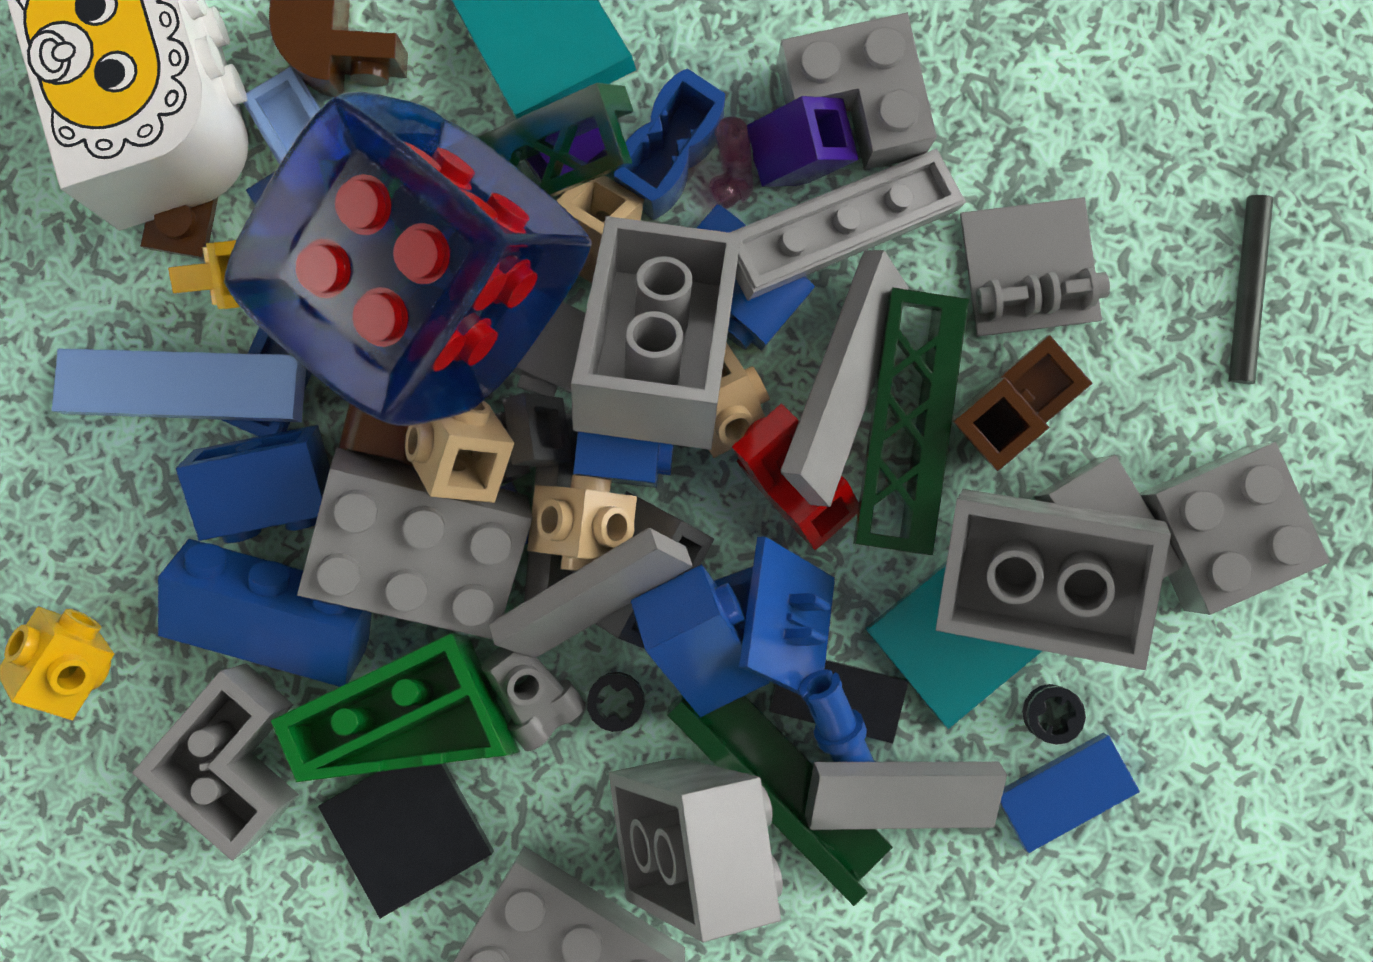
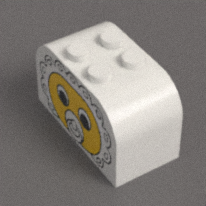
[7,0,249,231]

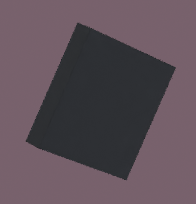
[318,763,494,919]

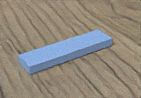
[52,349,307,422]

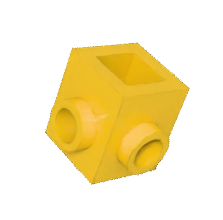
[0,606,115,721]

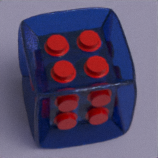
[224,91,592,426]

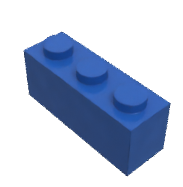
[158,539,372,687]

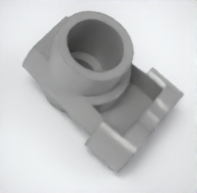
[481,647,586,751]

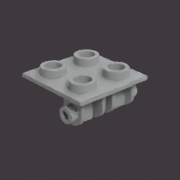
[960,197,1110,337]

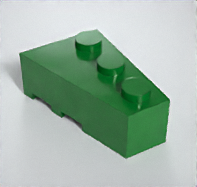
[271,633,520,782]

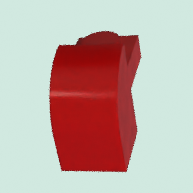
[732,403,859,551]

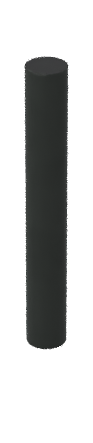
[1228,195,1273,384]

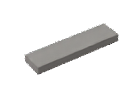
[729,148,966,301]
[781,250,909,507]

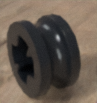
[587,672,645,732]
[1022,684,1086,745]

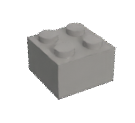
[1139,442,1330,615]

